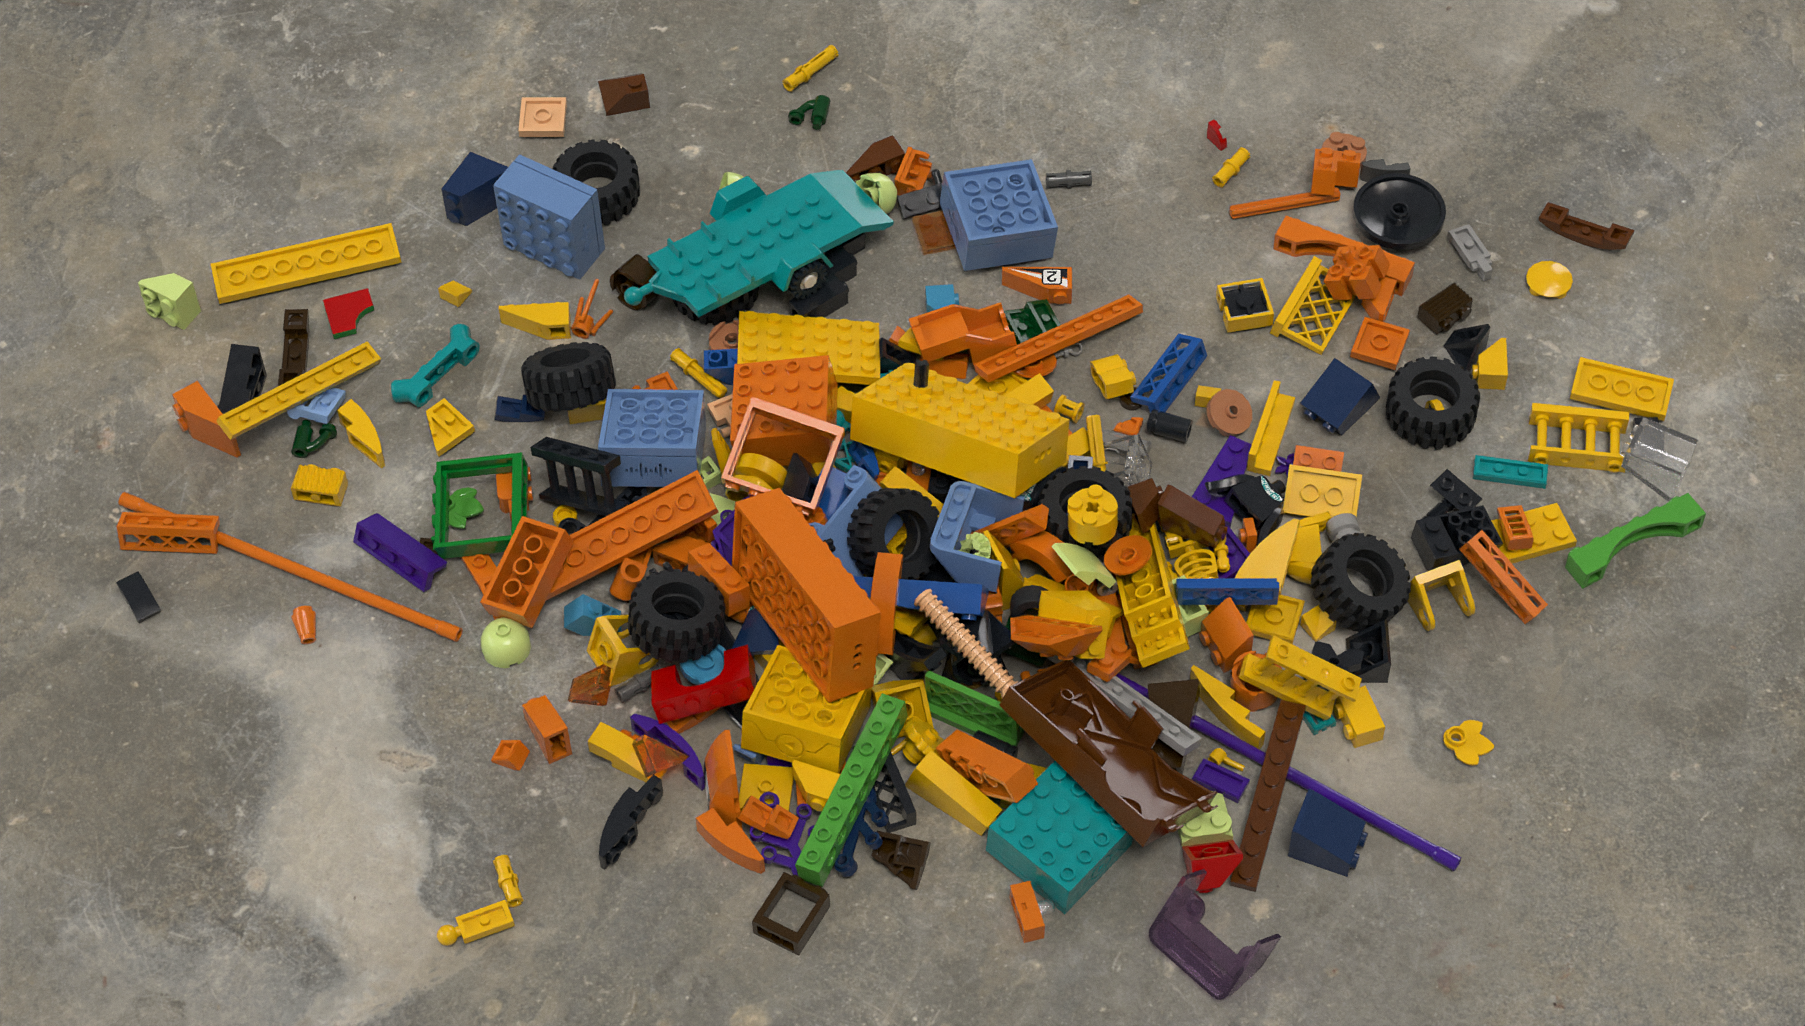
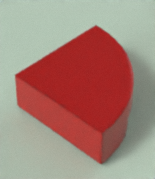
[1207,119,1227,151]

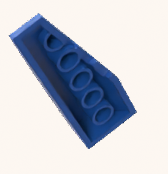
[853,576,989,621]

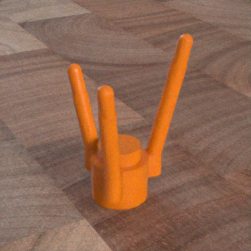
[571,279,613,339]

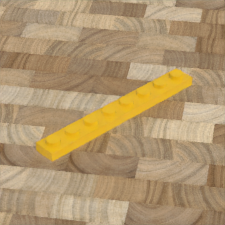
[216,341,381,440]

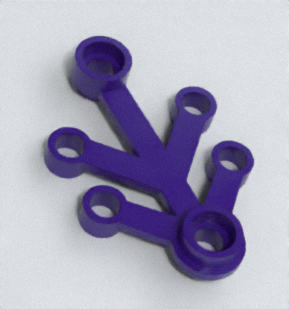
[749,792,815,875]

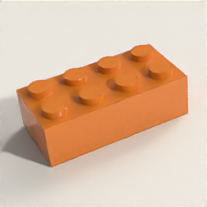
[480,516,574,628]

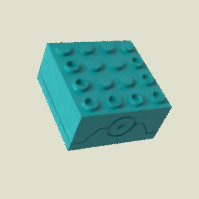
[986,761,1133,915]

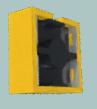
[1216,278,1274,333]

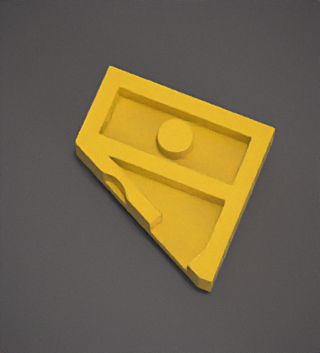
[426,398,475,457]

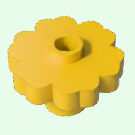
[902,717,944,764]

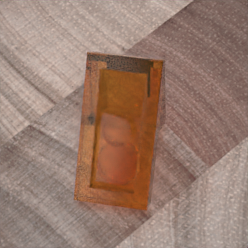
[568,664,611,706]

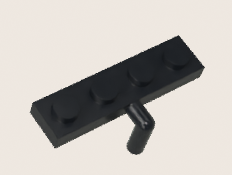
[897,169,943,219]

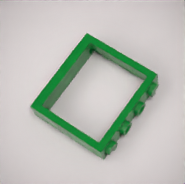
[431,452,528,559]

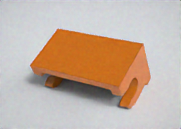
[894,147,932,195]

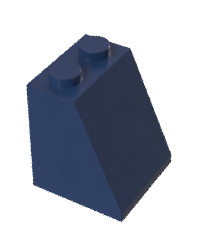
[441,152,508,226]
[1300,358,1380,436]
[1288,789,1368,877]

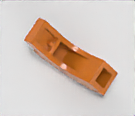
[1009,531,1073,583]

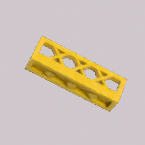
[1247,380,1295,476]

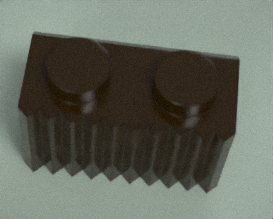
[1417,283,1473,335]

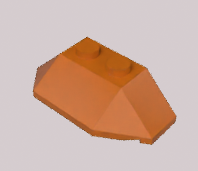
[1010,615,1102,660]

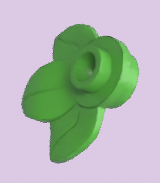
[449,487,484,529]

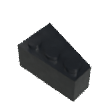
[217,344,267,432]

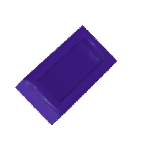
[1192,758,1250,803]

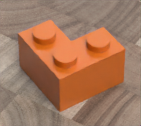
[1311,148,1361,196]

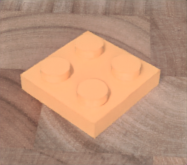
[518,97,567,137]

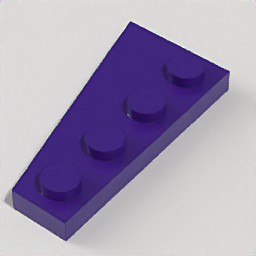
[1192,435,1252,528]

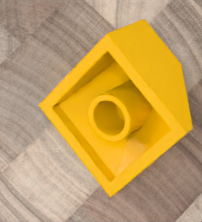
[871,680,934,738]

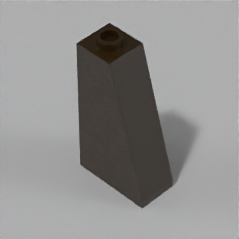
[1148,679,1200,774]

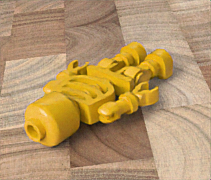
[1157,516,1230,613]

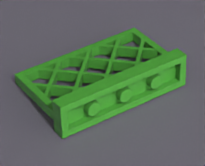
[925,671,1024,746]

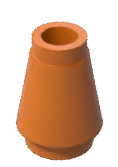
[291,606,316,644]

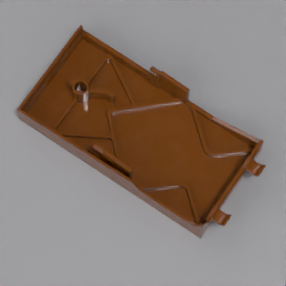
[999,656,1218,847]

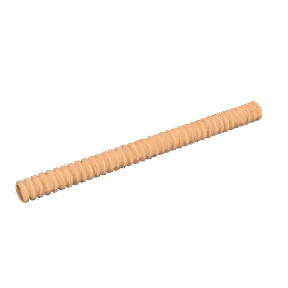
[914,589,1018,699]

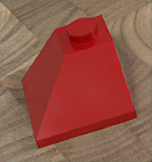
[1182,840,1243,893]

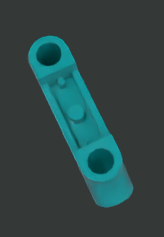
[391,324,480,407]

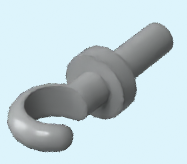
[1054,342,1083,358]

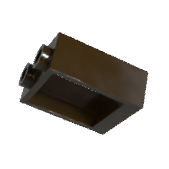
[752,872,830,956]

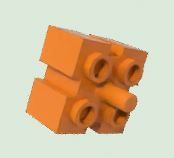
[1324,245,1390,300]

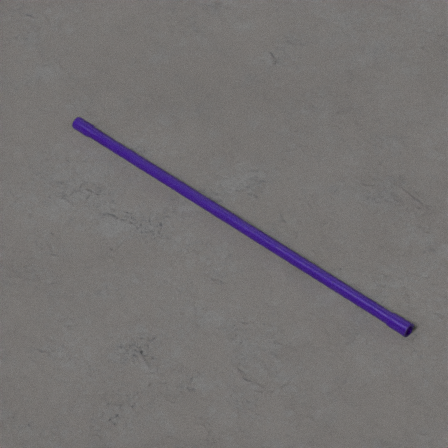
[1116,673,1461,871]

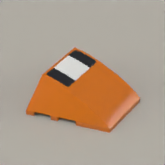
[703,729,743,830]

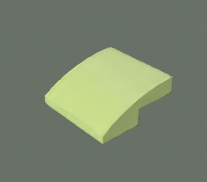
[1052,543,1117,588]

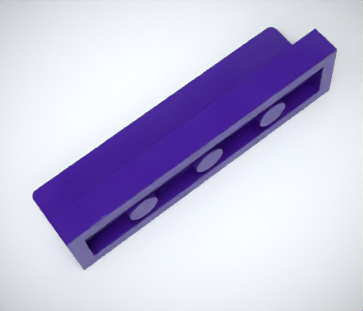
[353,513,447,592]

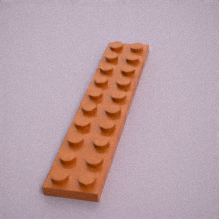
[478,470,719,620]

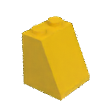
[1038,591,1111,659]

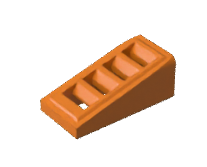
[1497,505,1534,551]

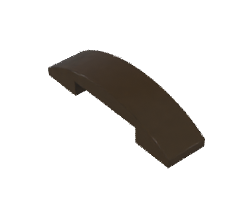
[278,309,309,386]

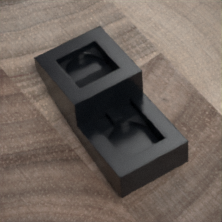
[116,571,161,623]

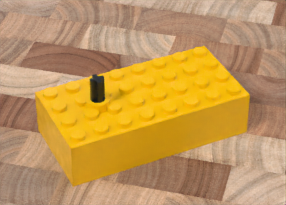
[850,360,1070,498]

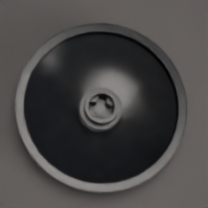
[1353,173,1446,250]

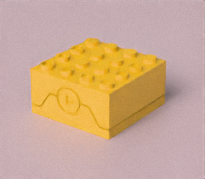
[741,645,872,774]

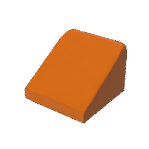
[491,740,530,771]

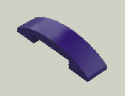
[630,714,705,791]

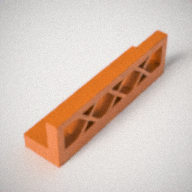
[970,504,1049,552]
[117,512,220,554]
[1459,530,1548,624]

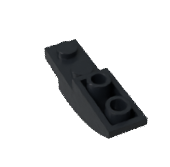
[599,774,663,870]

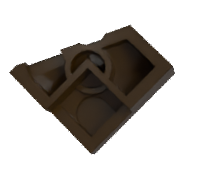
[871,830,931,890]

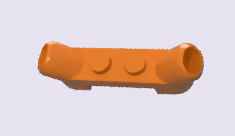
[609,546,654,601]

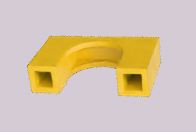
[1004,373,1090,473]

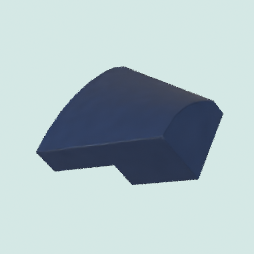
[732,608,779,657]

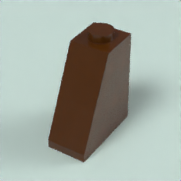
[1158,484,1227,548]

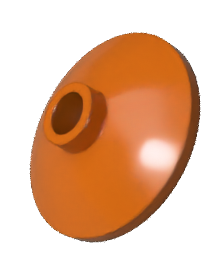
[1014,354,1057,378]
[1104,535,1152,575]

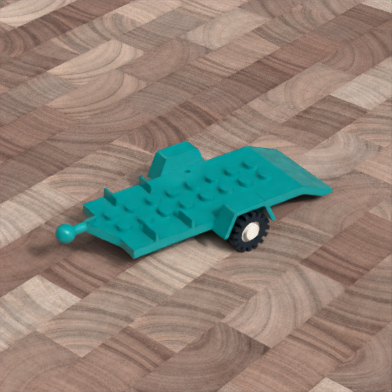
[624,170,894,317]

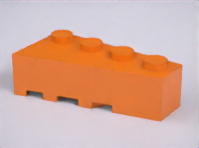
[936,729,1038,803]

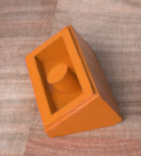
[920,353,969,379]

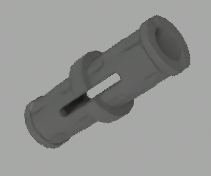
[1046,170,1092,188]
[615,664,661,703]

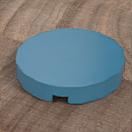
[680,644,726,685]

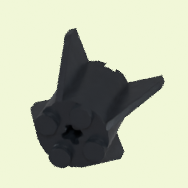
[939,609,1016,687]

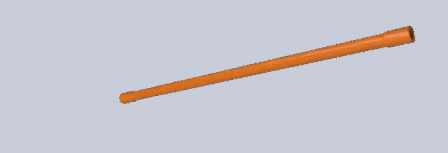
[118,492,463,642]

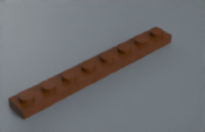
[1230,700,1306,892]

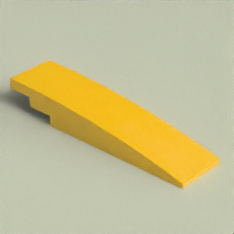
[1116,513,1190,668]

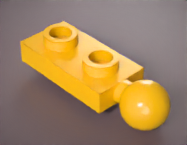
[437,900,515,946]

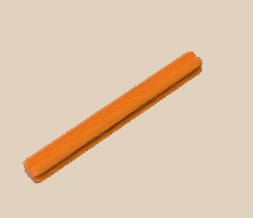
[1229,187,1341,219]

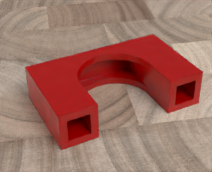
[651,645,756,724]

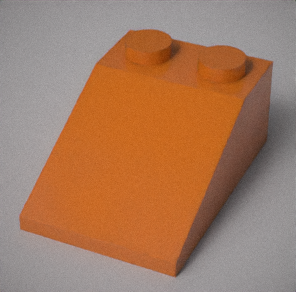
[172,381,241,457]

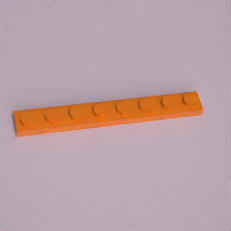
[974,295,1143,383]

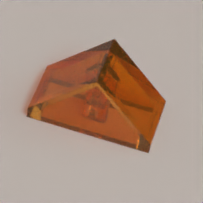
[632,734,688,778]

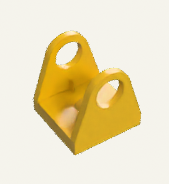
[1408,560,1475,631]
[586,615,660,687]

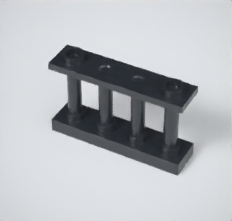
[530,437,628,516]

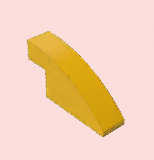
[1235,518,1300,611]

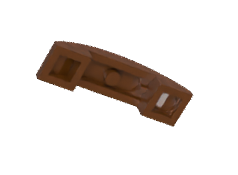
[1539,202,1634,250]

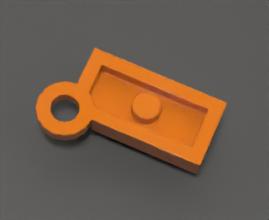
[1087,639,1141,682]

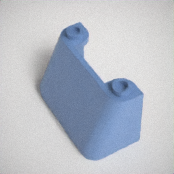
[809,465,904,577]

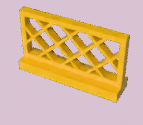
[1270,256,1357,355]

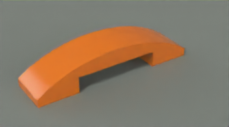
[870,552,903,655]

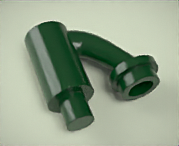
[788,95,831,130]
[291,420,337,458]

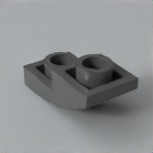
[1360,159,1411,182]

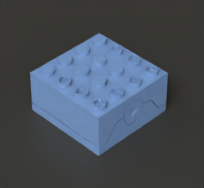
[493,154,605,280]
[940,159,1058,271]
[598,389,706,488]

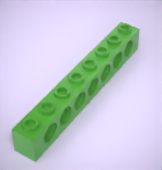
[795,693,908,887]

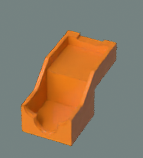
[909,302,1017,367]

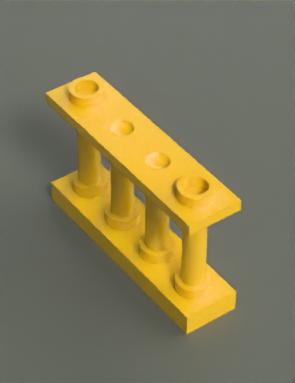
[1528,403,1629,473]
[1239,635,1362,720]

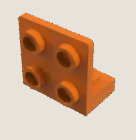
[1293,445,1344,472]

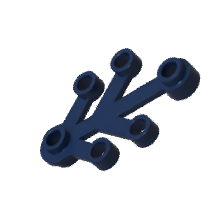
[835,788,889,877]

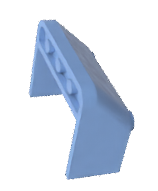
[930,481,1025,592]

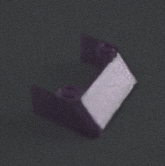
[1149,869,1281,1000]

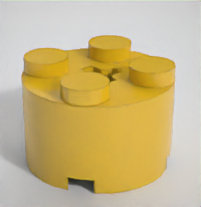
[1068,485,1118,545]

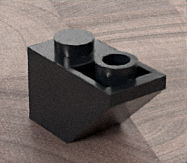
[782,453,819,503]

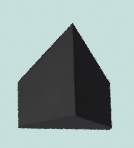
[1443,324,1491,372]
[879,337,916,373]

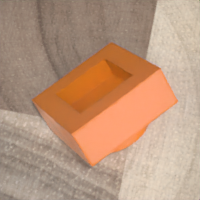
[1238,518,1257,553]

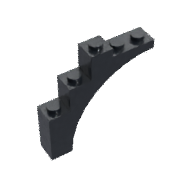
[789,232,866,318]
[883,628,947,680]

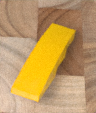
[1190,665,1266,749]

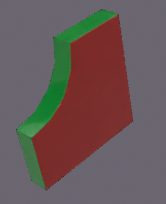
[323,288,374,339]

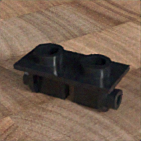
[1430,469,1483,511]

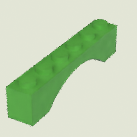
[1565,493,1706,589]

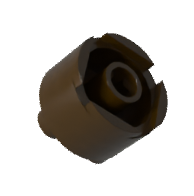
[610,254,659,310]

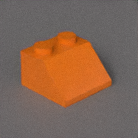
[1199,597,1254,673]

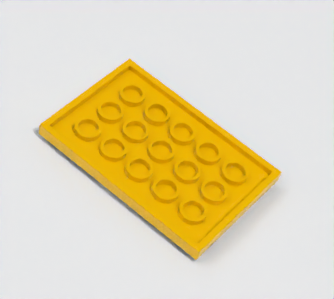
[737,311,880,385]

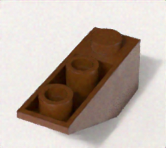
[846,135,905,183]

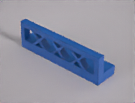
[1130,333,1207,413]
[1176,578,1279,605]

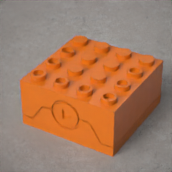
[730,355,838,466]

